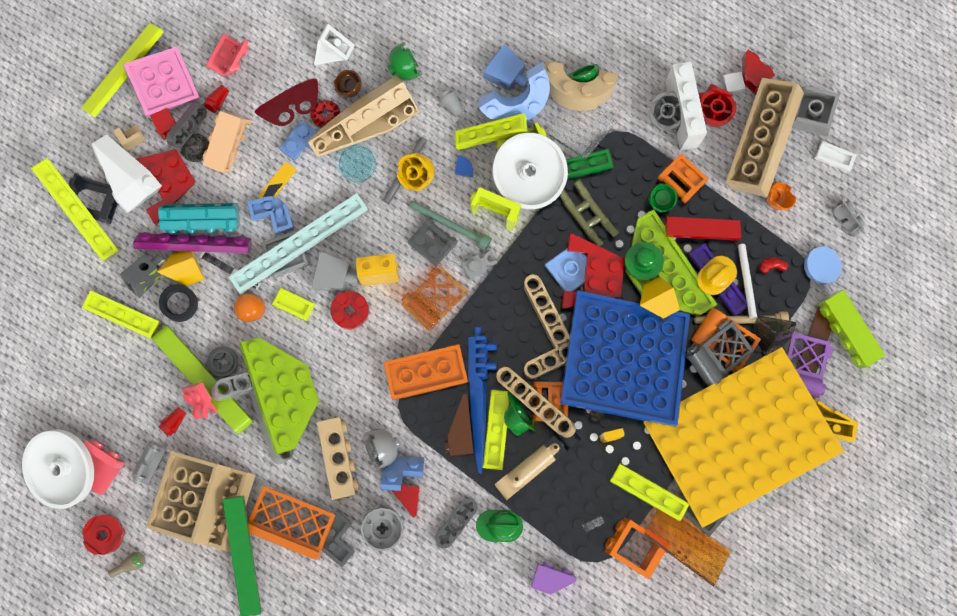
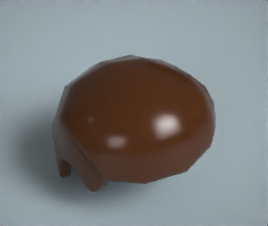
[334,70,362,98]

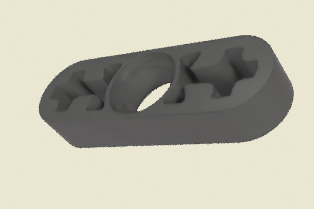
[166,103,207,148]
[436,498,477,548]

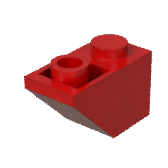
[742,49,775,95]

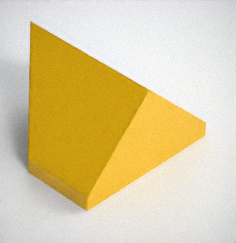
[157,251,205,286]
[640,277,680,319]

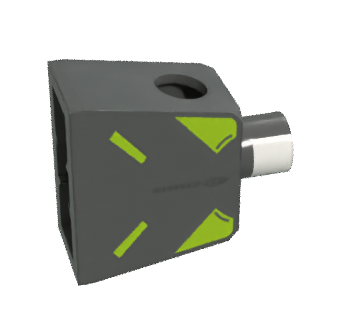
[120,254,165,298]

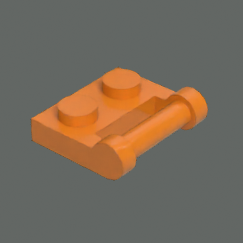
[657,154,709,204]
[532,382,568,422]

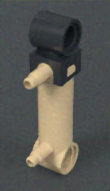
[494,424,581,500]

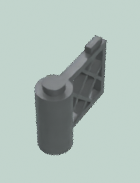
[686,320,754,387]

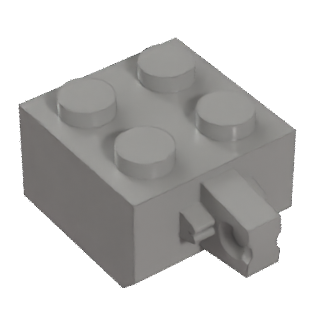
[792,86,840,136]

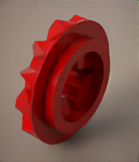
[310,99,340,128]

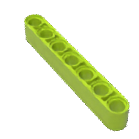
[152,325,254,435]

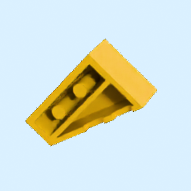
[813,399,858,443]

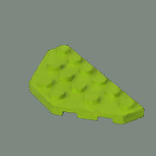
[626,209,717,316]
[239,338,319,455]

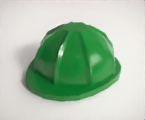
[567,64,599,83]

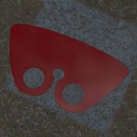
[255,79,318,126]

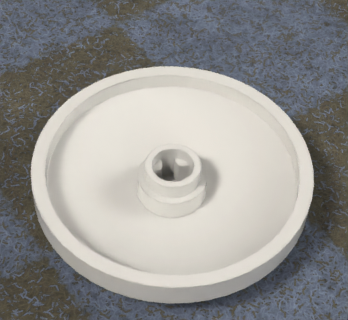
[492,133,568,210]
[22,429,94,509]

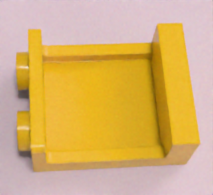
[356,254,400,286]

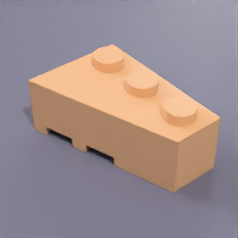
[203,111,252,173]

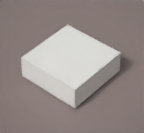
[722,72,746,93]

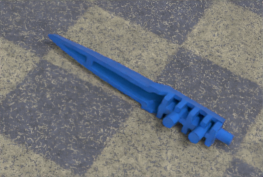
[468,327,498,474]

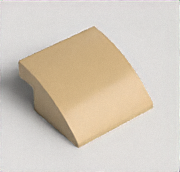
[146,451,256,552]

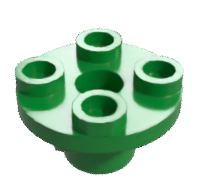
[625,242,664,281]

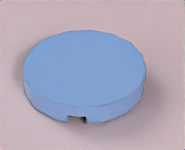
[804,247,842,285]

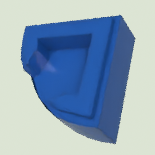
[455,155,474,178]

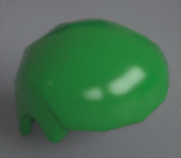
[648,184,677,212]

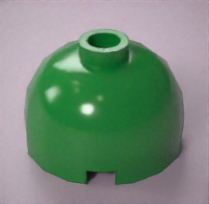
[387,42,422,81]

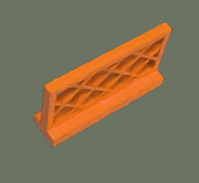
[248,486,336,560]

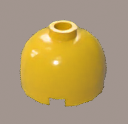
[397,153,435,191]

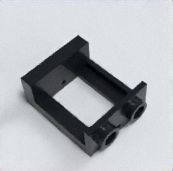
[69,173,118,224]

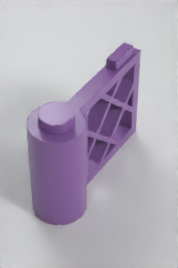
[787,333,834,398]

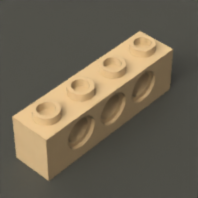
[317,417,360,500]

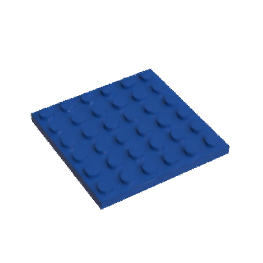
[560,291,690,427]

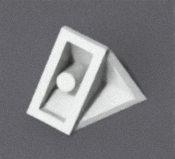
[314,24,355,65]

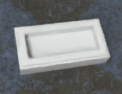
[814,141,857,172]

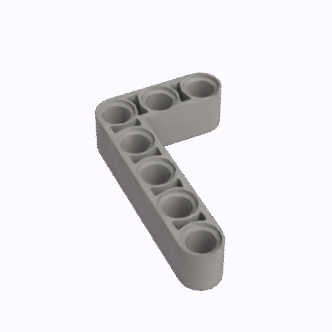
[210,372,294,465]

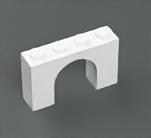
[665,62,707,151]

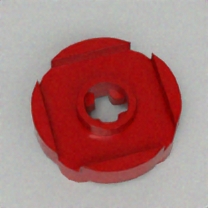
[330,291,369,330]
[82,515,125,555]

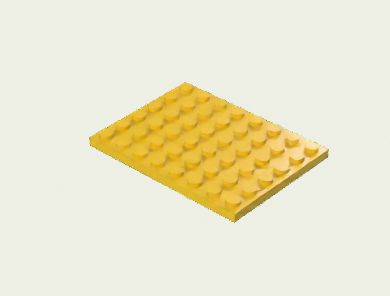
[643,347,844,528]

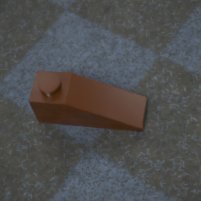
[444,394,474,457]

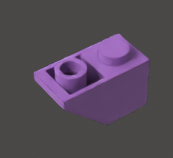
[531,562,577,595]

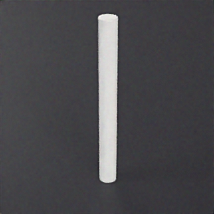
[738,244,757,319]

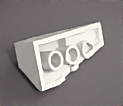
[91,134,162,214]

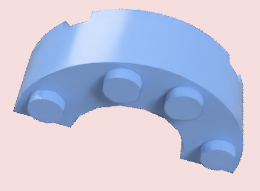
[479,62,550,121]

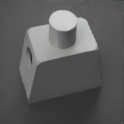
[312,252,359,292]

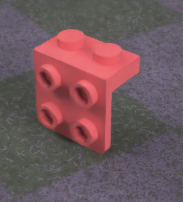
[205,34,249,78]
[84,440,125,495]

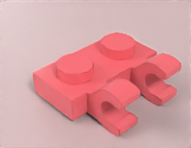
[181,383,217,420]

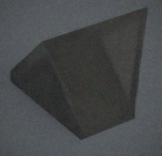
[753,315,797,356]

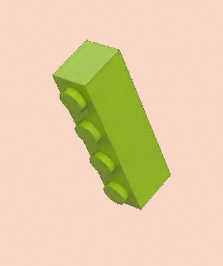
[817,289,885,369]

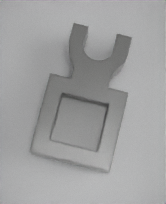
[462,251,498,281]

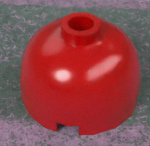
[700,88,737,127]

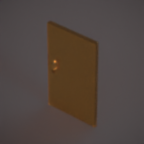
[644,509,731,587]

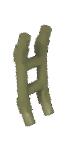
[559,179,618,247]

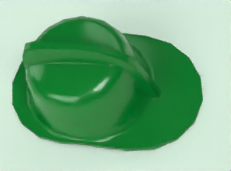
[504,391,537,436]
[476,510,523,542]

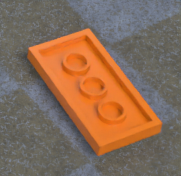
[383,344,468,401]

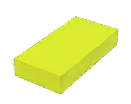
[272,287,315,321]

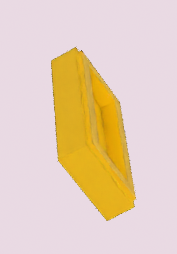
[599,428,624,443]

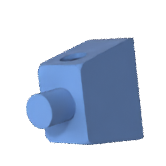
[483,45,529,90]

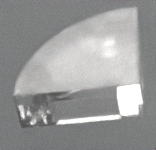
[442,251,462,269]
[582,516,605,532]

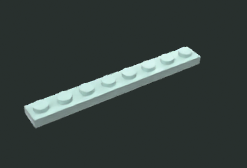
[229,193,368,294]

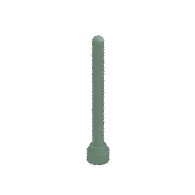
[409,201,492,251]

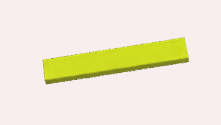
[81,23,163,117]
[31,158,119,262]

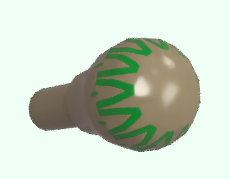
[108,552,145,578]

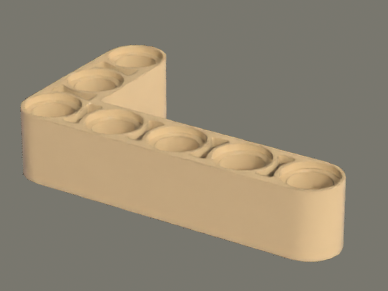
[523,274,570,380]

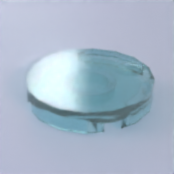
[339,146,376,183]

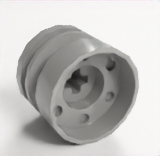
[361,507,404,551]

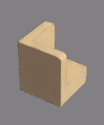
[113,125,146,152]

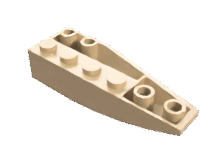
[307,76,420,157]

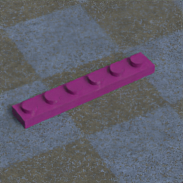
[133,232,252,254]

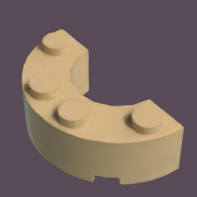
[545,60,619,111]

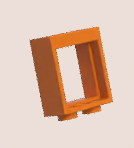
[604,517,669,579]

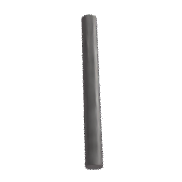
[383,137,427,204]

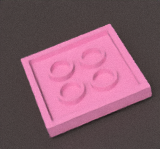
[124,47,199,118]

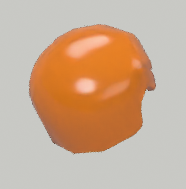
[766,182,796,210]
[234,293,265,322]

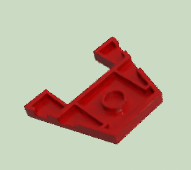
[136,150,196,225]
[561,234,625,309]

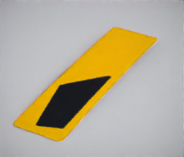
[257,161,297,199]

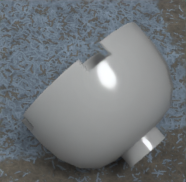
[649,92,681,129]
[364,429,400,470]

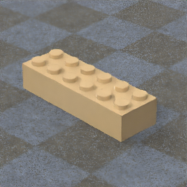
[725,78,804,197]

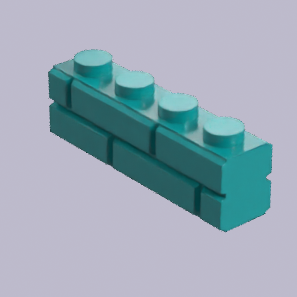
[158,203,240,233]

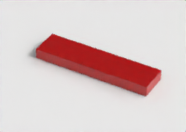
[665,217,741,241]

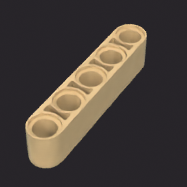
[496,367,576,438]

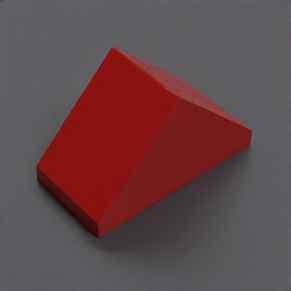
[391,485,420,518]

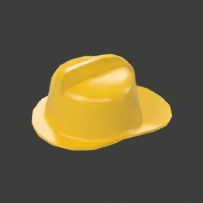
[697,256,737,295]

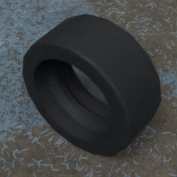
[159,284,198,322]

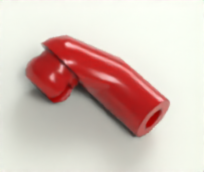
[759,257,789,273]

